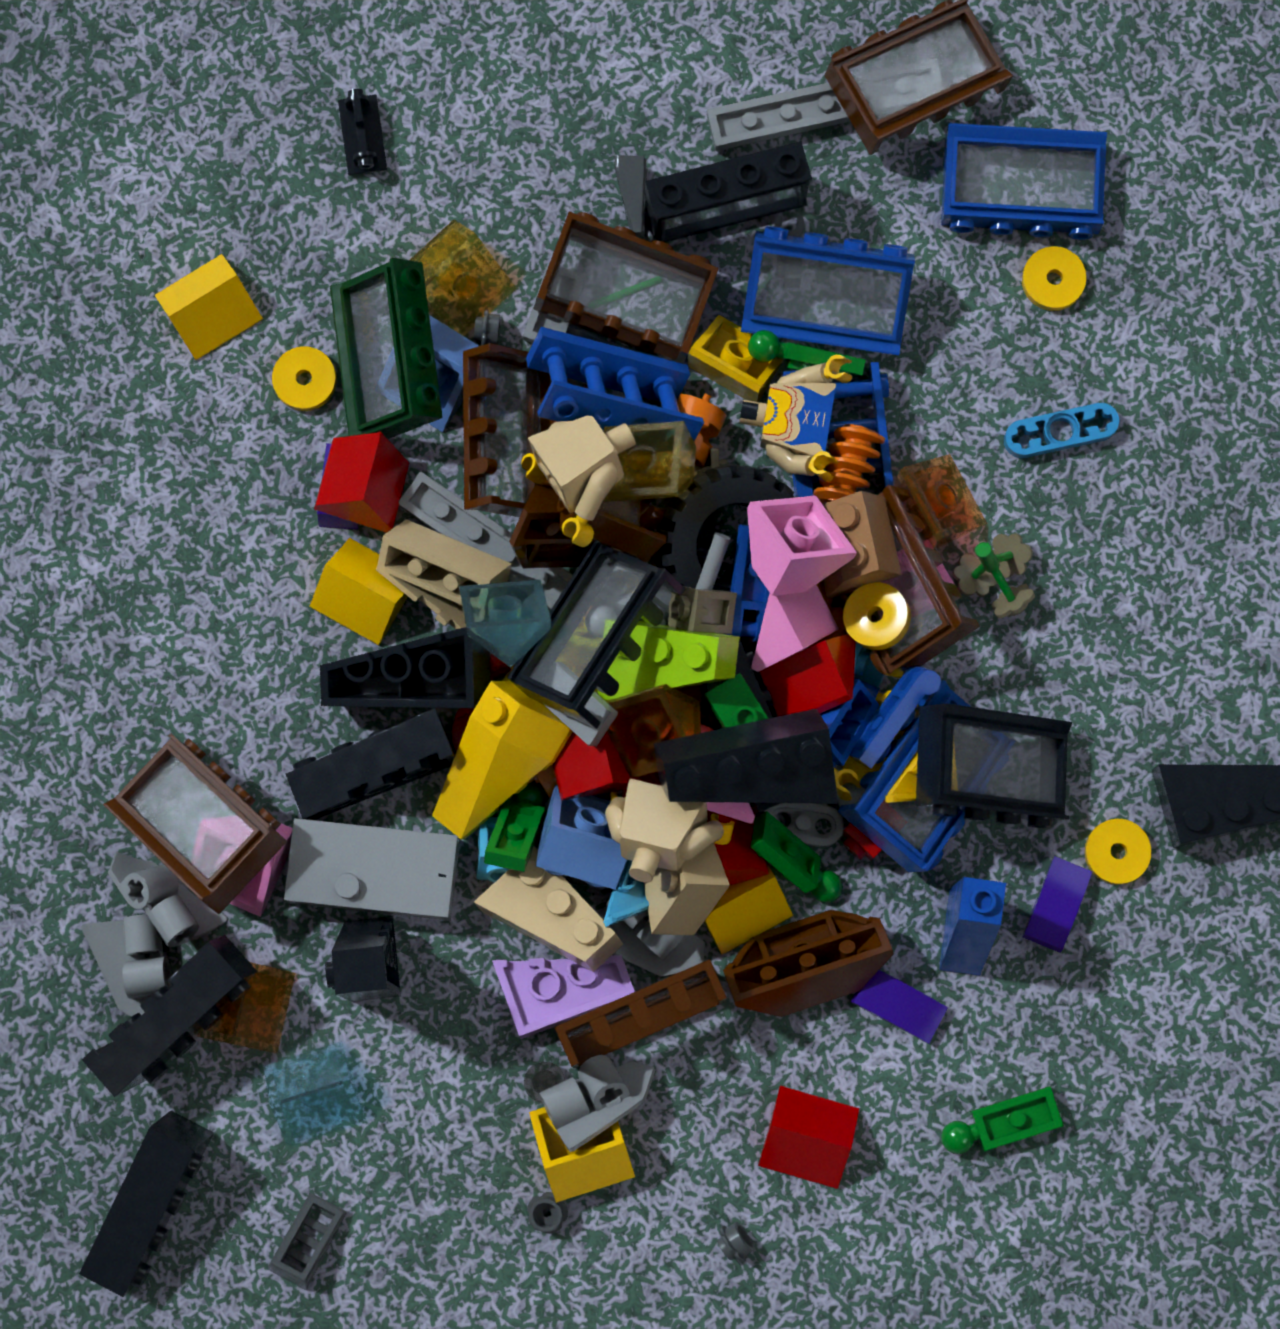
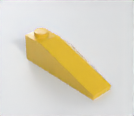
[432,681,573,840]

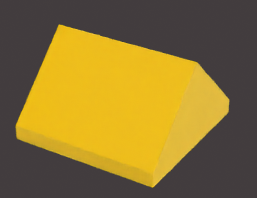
[155,254,263,360]
[688,315,783,402]
[309,538,408,645]
[704,865,793,955]

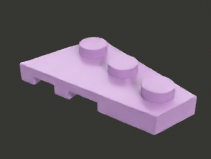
[492,955,635,1039]

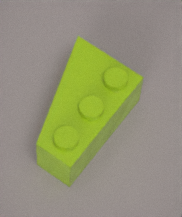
[598,620,740,702]

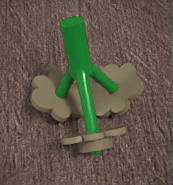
[952,533,1035,618]

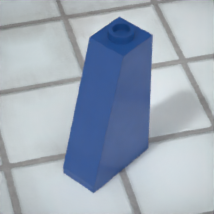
[939,877,1006,976]

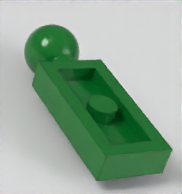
[748,330,866,375]
[484,781,546,872]
[751,811,843,903]
[941,1086,1064,1154]

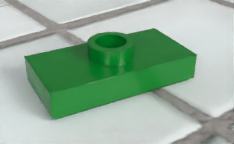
[703,673,768,728]

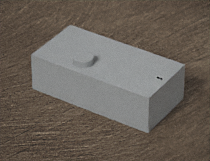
[284,818,460,921]

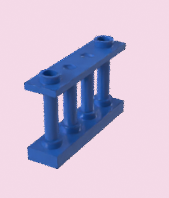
[526,327,704,454]
[782,362,903,504]

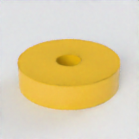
[1022,246,1086,311]
[272,346,337,411]
[843,582,911,650]
[1084,819,1152,885]

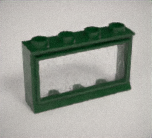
[330,258,443,439]

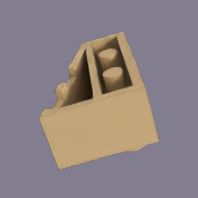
[376,519,512,638]
[474,846,623,972]

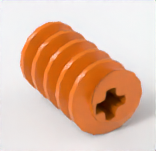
[813,424,886,506]

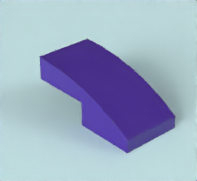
[1022,856,1092,953]
[851,970,948,1044]

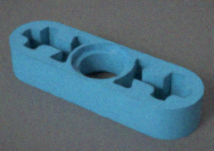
[1004,403,1119,458]

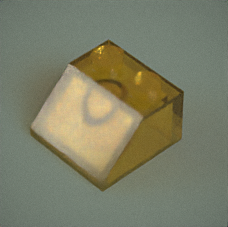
[410,219,516,336]
[603,421,696,502]

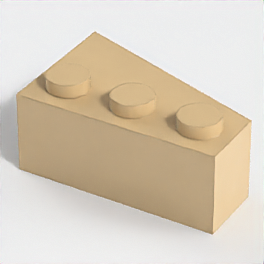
[644,785,730,935]

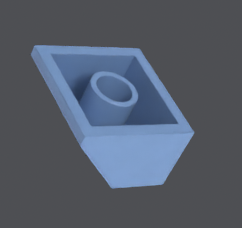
[376,315,484,432]
[536,785,627,890]

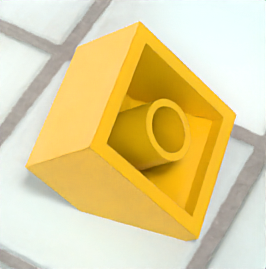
[529,1107,635,1203]

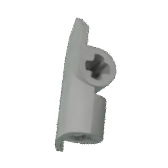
[108,852,227,947]
[598,899,705,977]
[81,914,172,1017]
[539,1055,655,1152]

